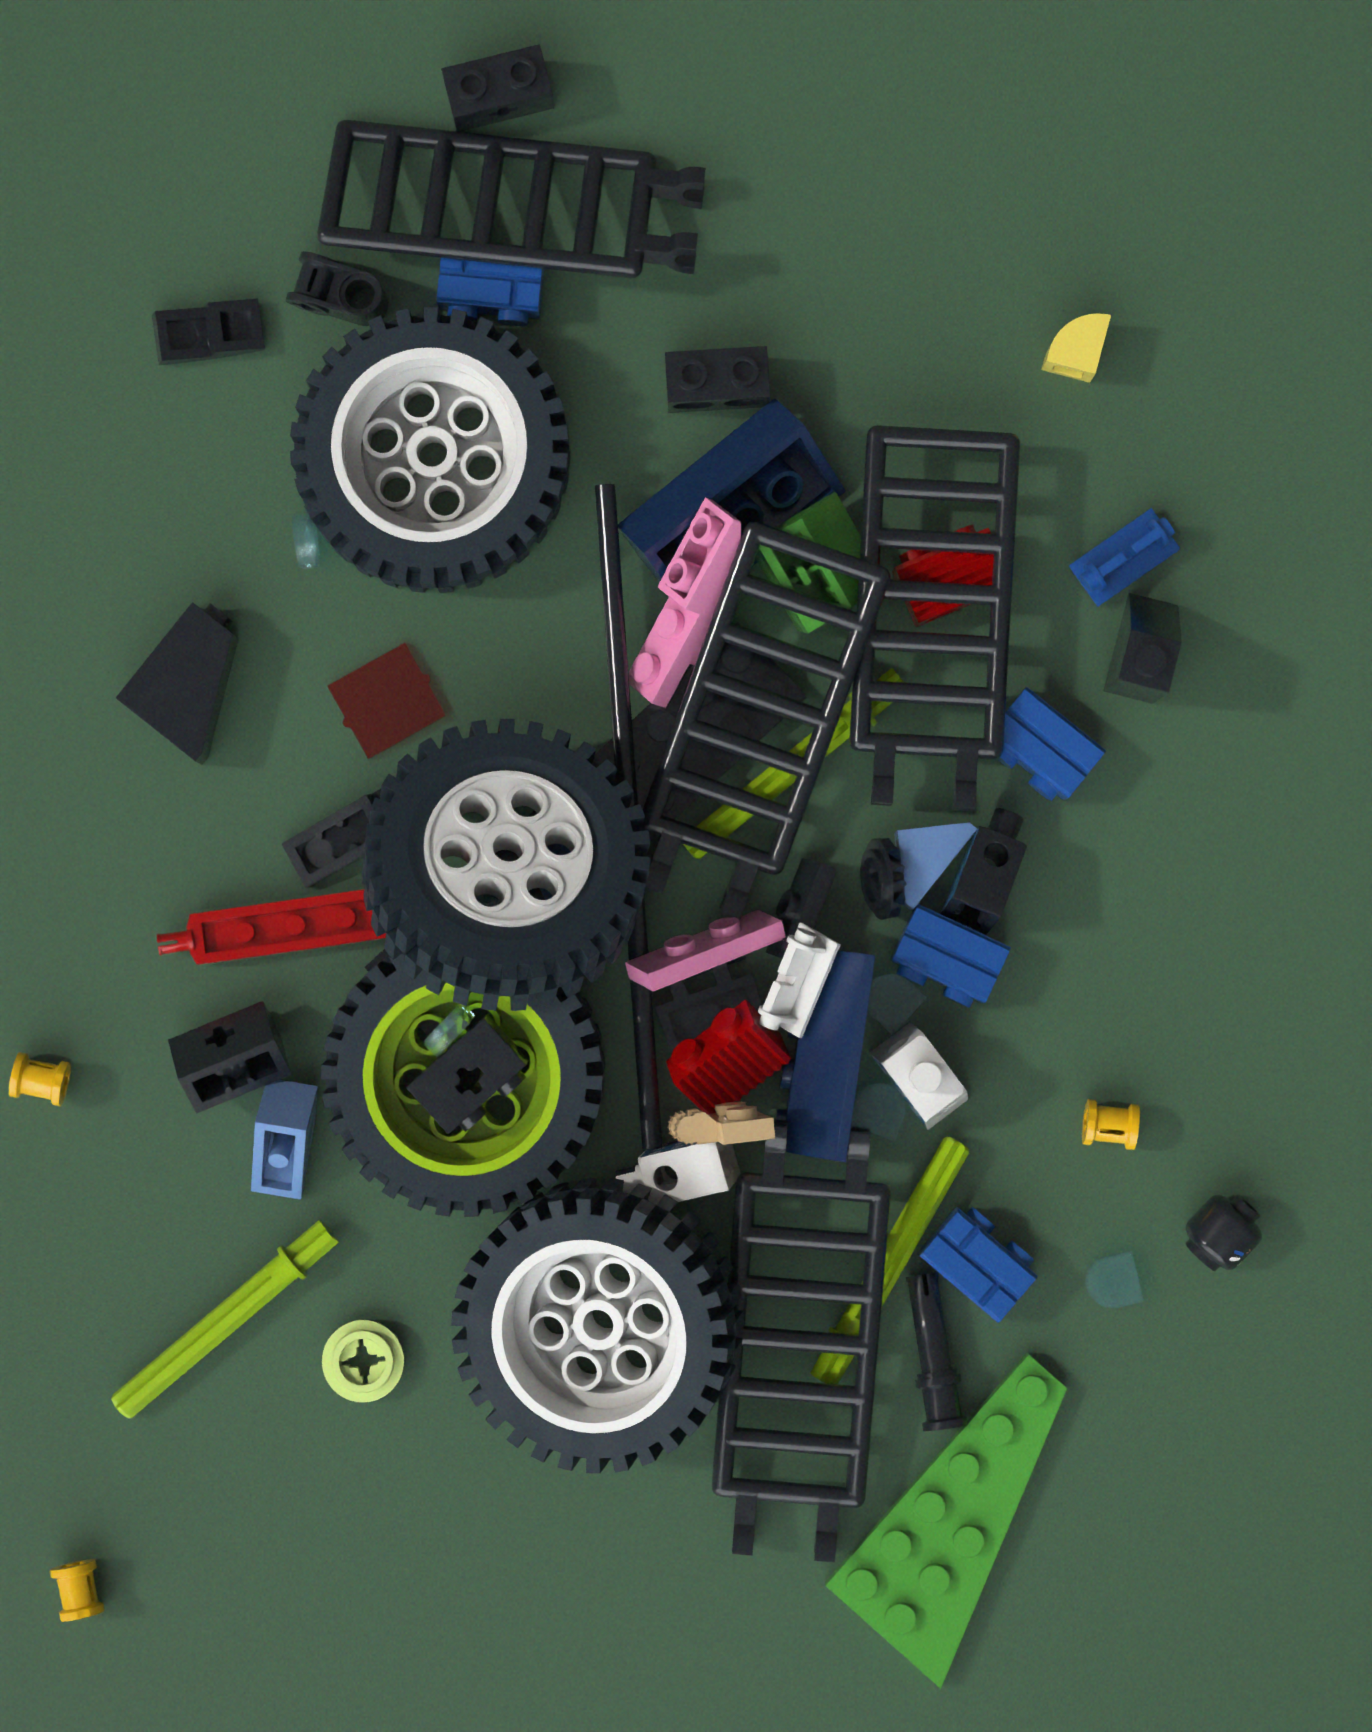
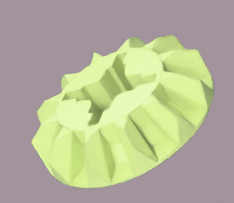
[322,1319,405,1402]

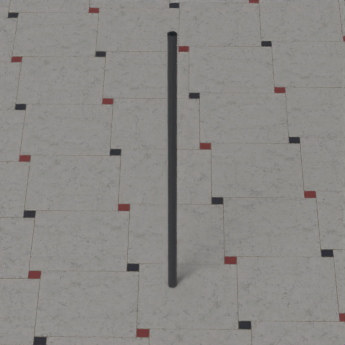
[595,484,663,1149]

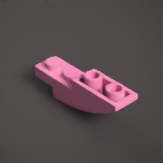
[629,497,741,708]

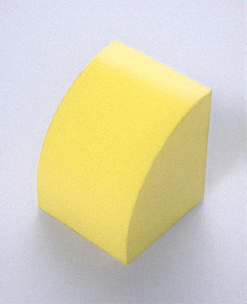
[1041,313,1111,383]

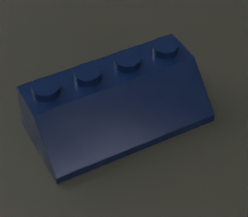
[618,398,846,582]
[775,951,875,1162]

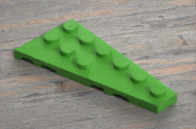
[825,1353,1067,1689]

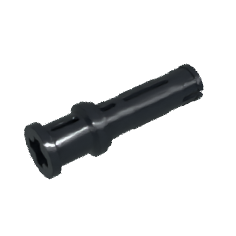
[906,1272,968,1431]

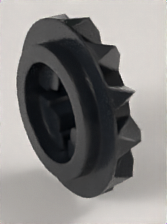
[860,838,907,920]

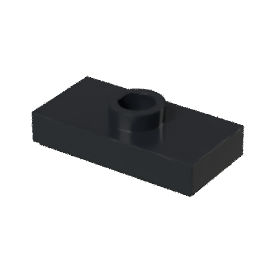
[765,858,837,959]

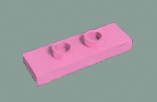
[625,910,786,992]

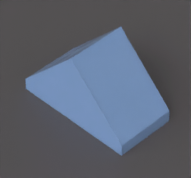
[894,822,977,910]

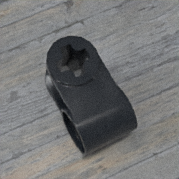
[285,251,388,326]

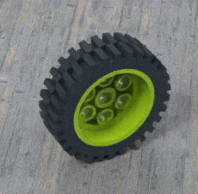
[321,953,605,1217]

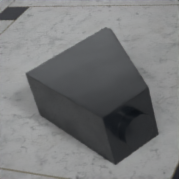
[1103,593,1182,704]
[116,602,238,765]

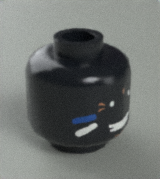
[1185,1195,1262,1271]

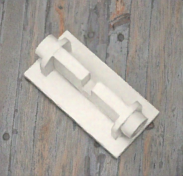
[758,923,841,1038]

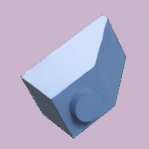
[251,1080,318,1200]

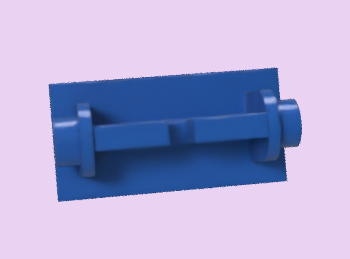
[1069,508,1180,607]

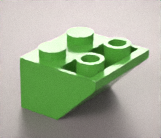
[756,492,861,633]

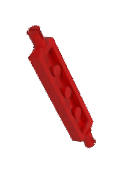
[157,889,386,965]

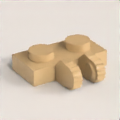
[667,1102,775,1145]

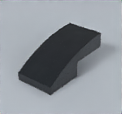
[152,298,265,365]

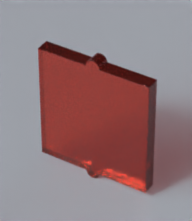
[328,643,446,759]

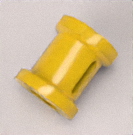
[9,1052,71,1107]
[1082,1099,1140,1150]
[50,1559,105,1622]

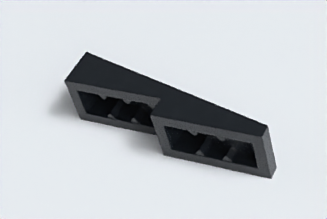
[282,789,381,888]

